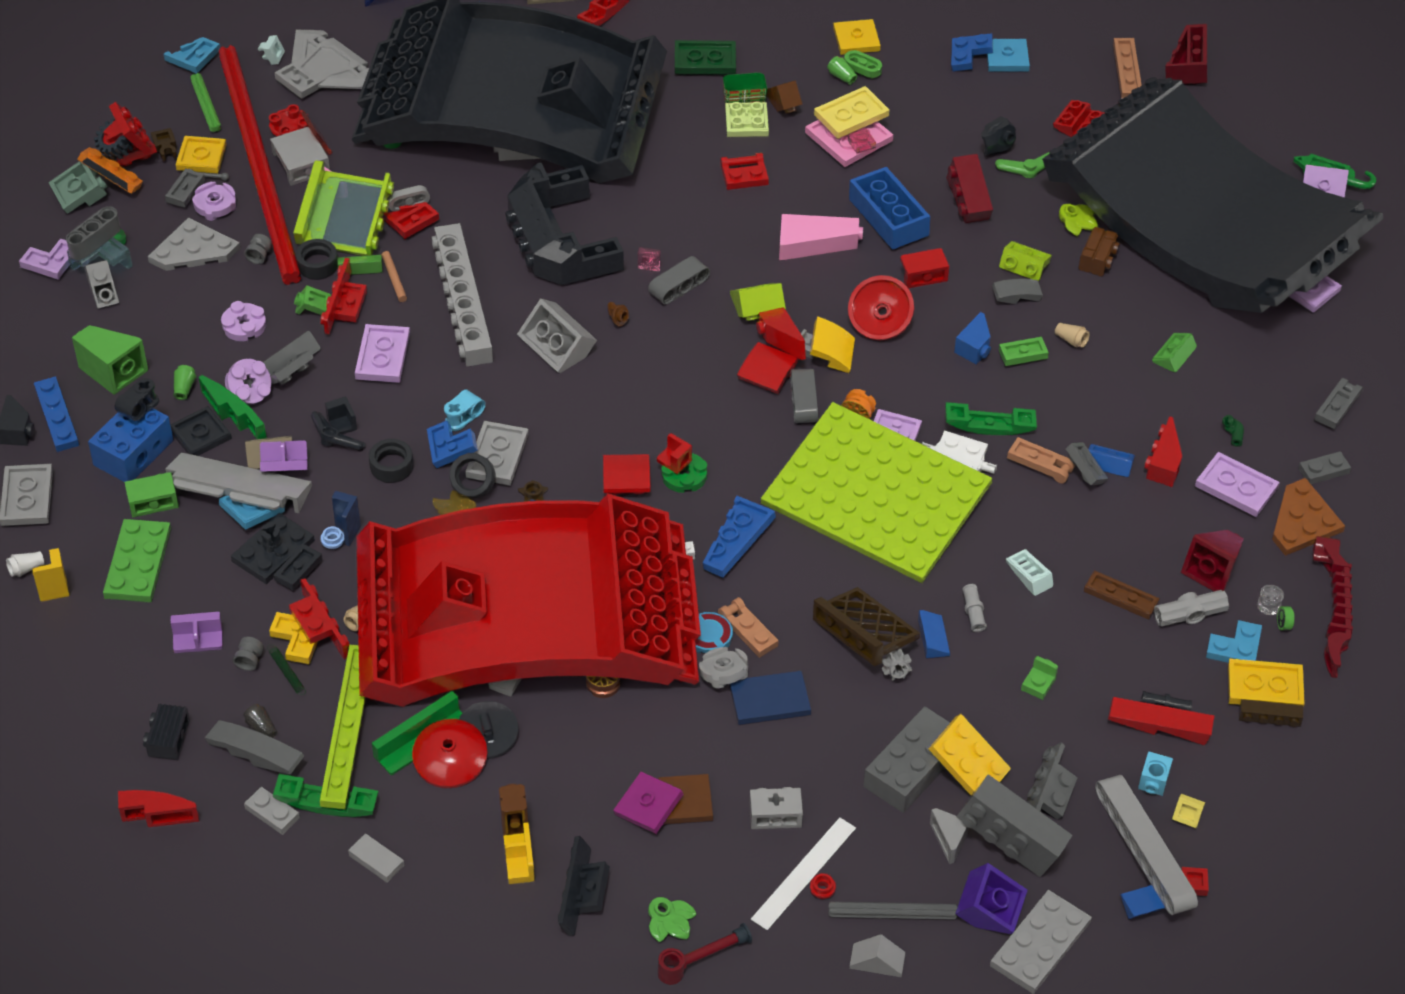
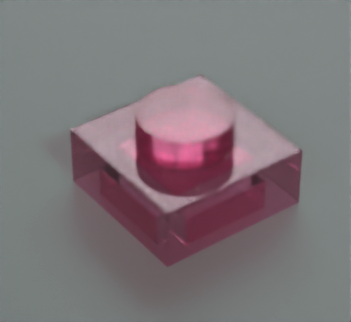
[848,129,876,154]
[638,247,661,271]

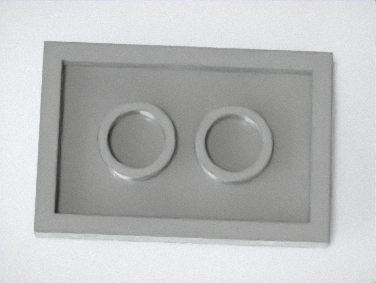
[466,421,529,486]
[0,464,53,526]

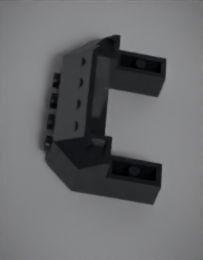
[505,163,624,285]

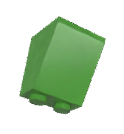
[72,325,148,395]

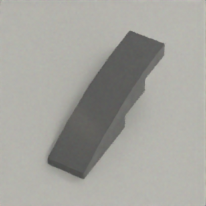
[205,720,304,774]

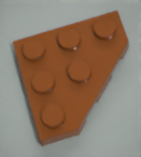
[1272,478,1345,556]

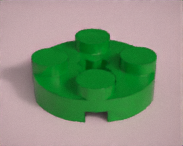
[662,453,707,493]

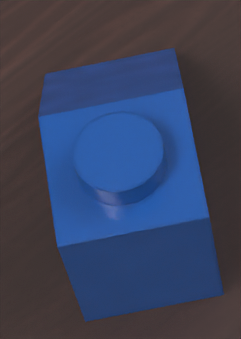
[954,312,991,365]

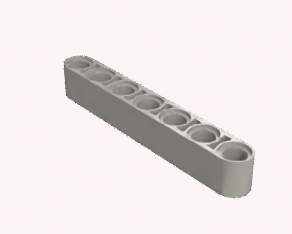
[1095,775,1198,915]

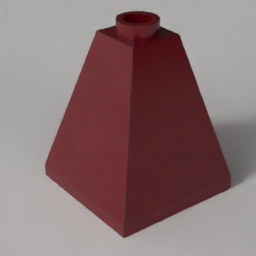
[1181,530,1244,592]

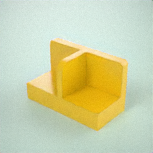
[32,548,69,601]
[504,823,534,884]

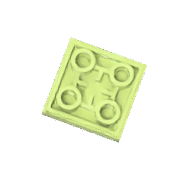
[725,102,769,137]

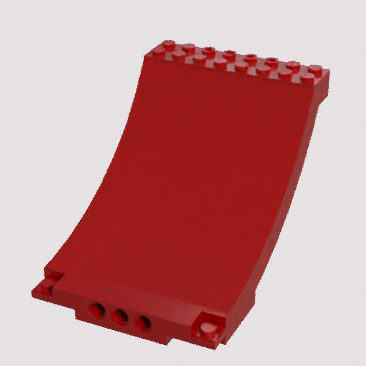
[357,493,701,707]

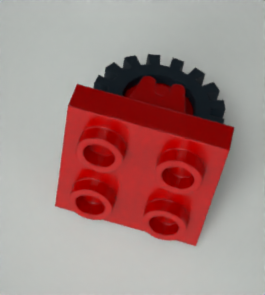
[94,102,152,160]

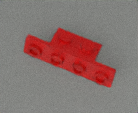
[321,258,367,334]
[289,578,350,659]

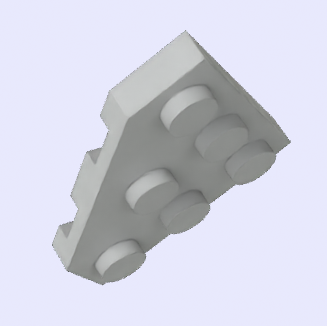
[148,218,241,271]

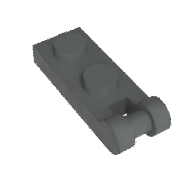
[1314,378,1363,429]

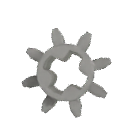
[882,649,912,680]

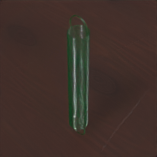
[267,645,306,695]

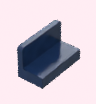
[332,491,361,546]

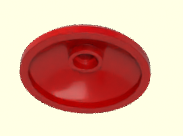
[848,275,914,340]
[412,719,488,788]

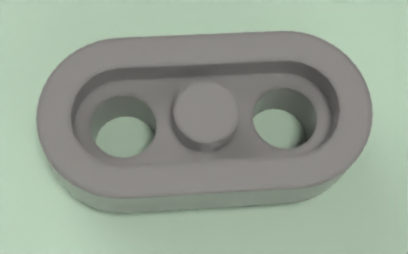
[388,185,430,211]

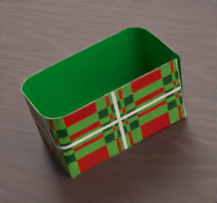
[723,73,767,103]

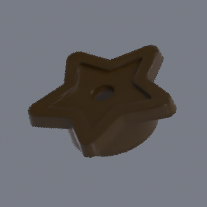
[518,480,548,502]

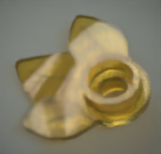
[432,490,476,515]

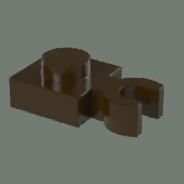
[150,128,177,161]

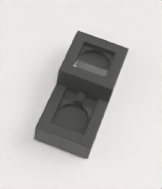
[992,279,1043,304]

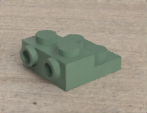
[49,161,107,214]

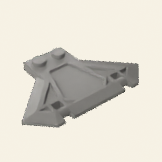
[275,30,369,98]

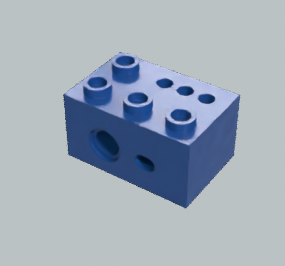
[88,408,173,482]

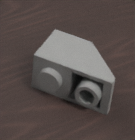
[84,260,119,309]

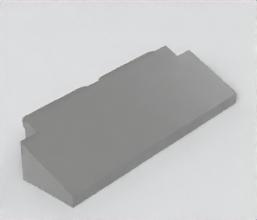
[165,452,312,513]

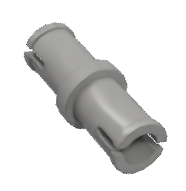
[962,584,987,632]

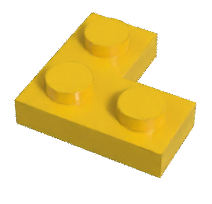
[269,612,318,664]

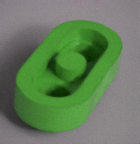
[844,50,882,78]

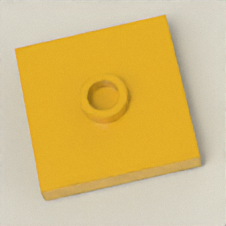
[833,19,881,55]
[176,136,227,173]

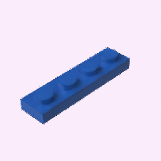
[34,376,79,452]

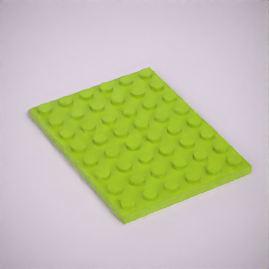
[761,402,992,583]

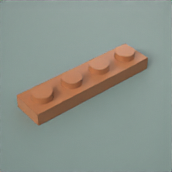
[1113,38,1142,98]

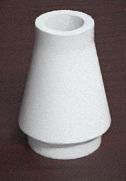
[6,551,44,577]

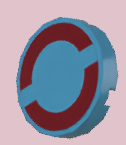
[695,612,733,653]

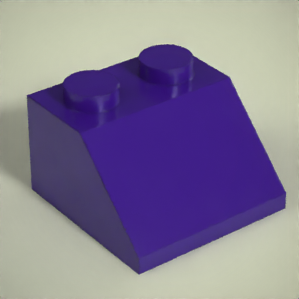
[955,863,1027,934]

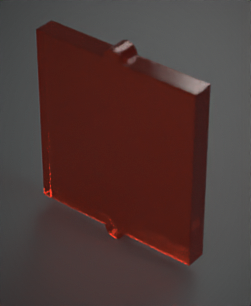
[301,111,333,155]

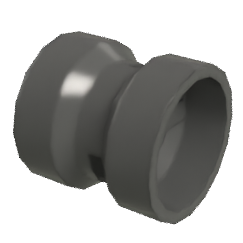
[244,234,272,264]
[233,637,264,671]

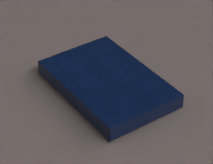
[729,671,811,725]

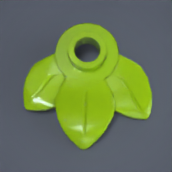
[1059,204,1098,236]

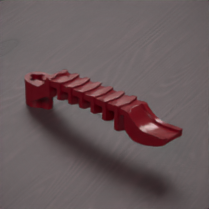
[1312,536,1353,678]

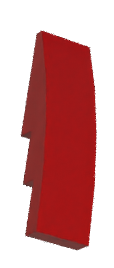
[577,0,630,26]

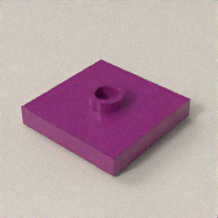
[613,772,684,834]

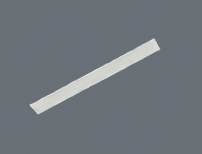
[751,818,856,930]

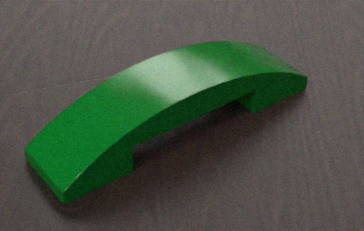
[945,402,1037,435]
[273,774,378,817]

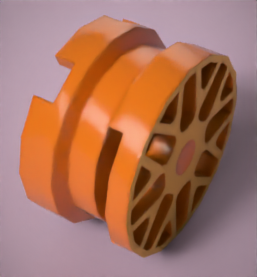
[841,389,876,419]

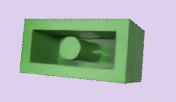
[124,472,179,518]

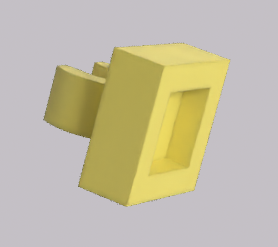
[1172,794,1205,828]

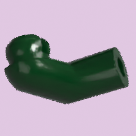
[1222,415,1244,447]

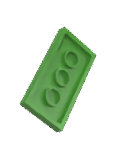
[103,519,171,602]

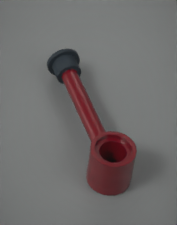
[657,923,752,985]

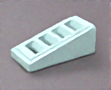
[1006,549,1053,596]

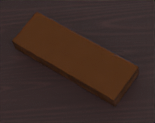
[1084,570,1160,620]

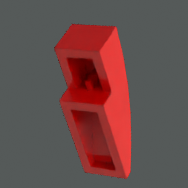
[118,790,199,827]

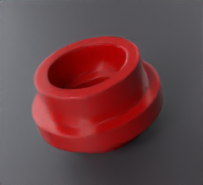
[810,873,836,899]

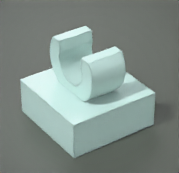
[258,35,285,65]

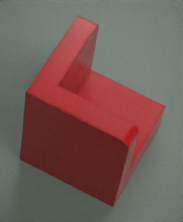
[657,433,692,474]

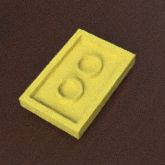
[814,86,889,139]

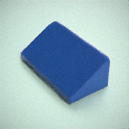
[1088,444,1135,477]
[918,610,950,658]
[1120,885,1166,919]

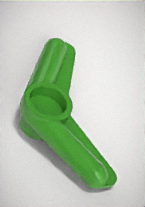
[995,152,1049,178]

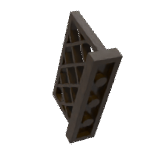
[813,587,920,666]

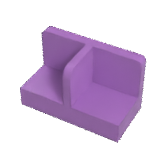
[260,440,308,472]
[171,612,223,653]

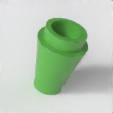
[827,56,858,85]
[173,365,196,400]

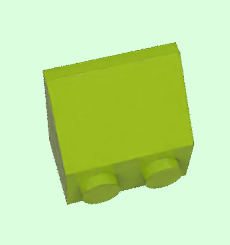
[730,283,786,321]

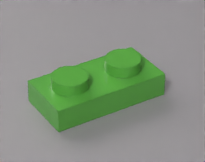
[999,337,1049,366]

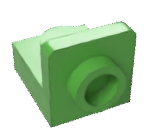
[294,285,331,315]
[1021,656,1058,700]

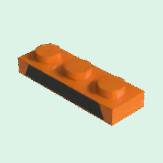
[77,147,143,194]

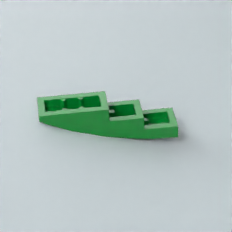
[199,375,266,439]

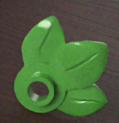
[648,897,696,942]

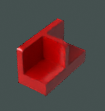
[900,248,949,289]

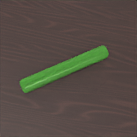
[191,73,221,133]

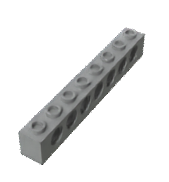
[431,223,493,367]

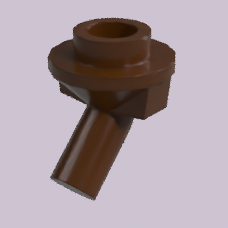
[607,302,629,326]

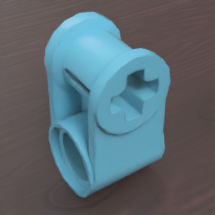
[444,390,486,431]

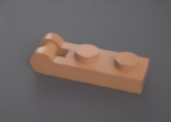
[1007,437,1075,483]
[718,597,779,658]

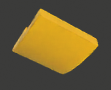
[810,317,855,373]

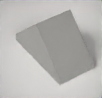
[930,808,969,864]
[849,934,905,977]

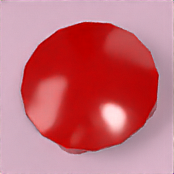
[269,104,310,136]

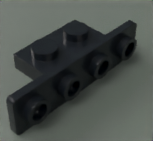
[558,836,610,936]

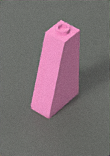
[779,214,863,260]

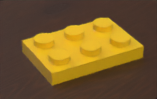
[1228,659,1304,707]
[928,714,1011,795]

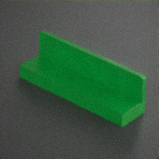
[372,691,462,775]

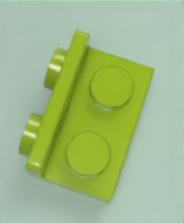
[999,241,1052,281]

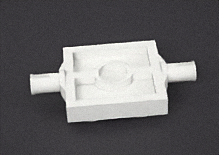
[922,431,997,474]

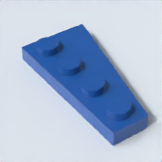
[703,496,776,577]

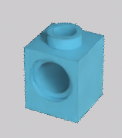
[1138,751,1173,796]

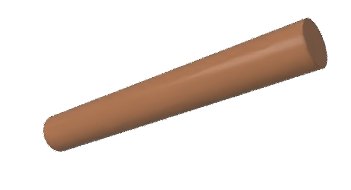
[382,251,407,302]

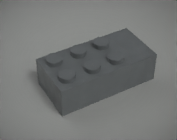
[863,706,950,813]
[956,774,1072,877]

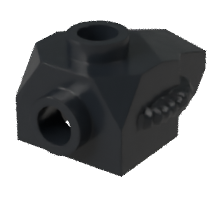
[981,116,1016,155]

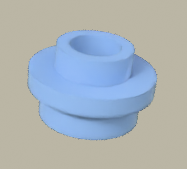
[321,526,344,549]

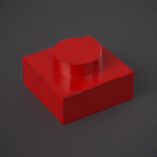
[1181,867,1209,896]

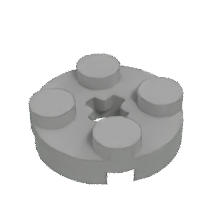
[699,647,749,688]

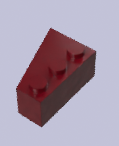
[1165,24,1207,84]
[946,154,993,223]

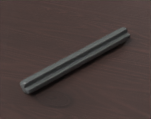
[828,901,957,919]

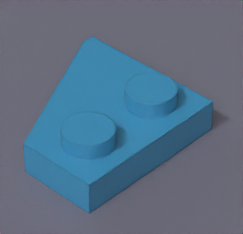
[164,37,220,73]

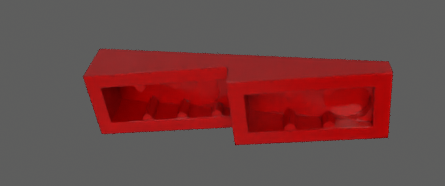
[1108,697,1214,746]

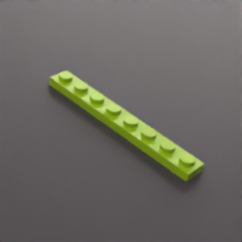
[320,645,366,809]

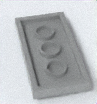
[990,890,1092,994]

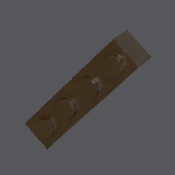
[1239,699,1303,727]

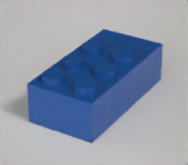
[849,167,930,249]

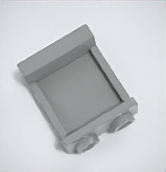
[270,126,330,186]

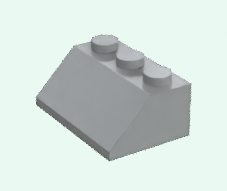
[517,298,597,373]

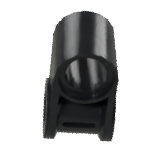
[114,378,159,421]

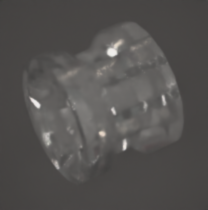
[1257,585,1284,615]

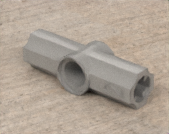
[1154,590,1229,627]

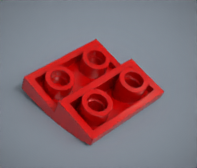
[1053,100,1104,137]
[737,342,799,394]
[603,454,650,495]

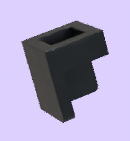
[325,396,357,435]

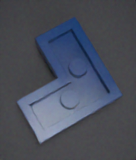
[951,33,993,71]
[427,420,478,468]

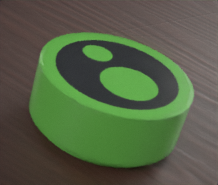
[1277,606,1294,630]

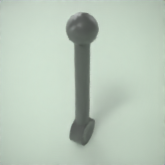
[189,169,229,181]

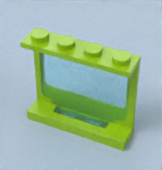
[293,160,394,256]

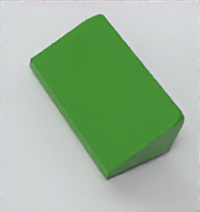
[338,255,382,275]
[1152,333,1197,372]

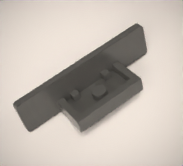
[243,331,320,388]
[1027,742,1078,819]

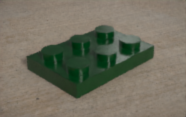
[675,40,736,75]

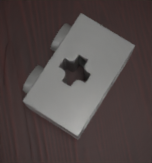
[749,787,803,829]

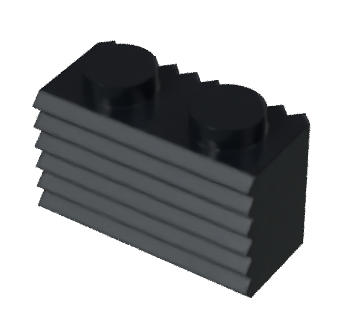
[143,703,190,760]

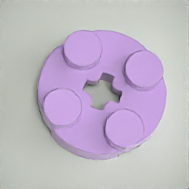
[193,182,236,220]
[221,301,266,341]
[225,359,271,405]

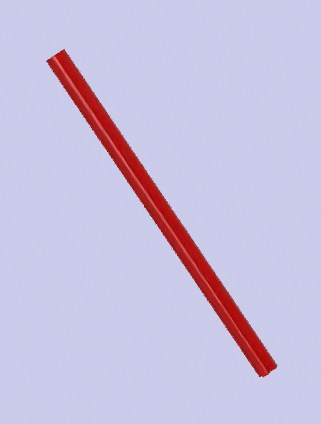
[219,45,301,285]

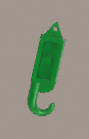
[1293,153,1376,190]

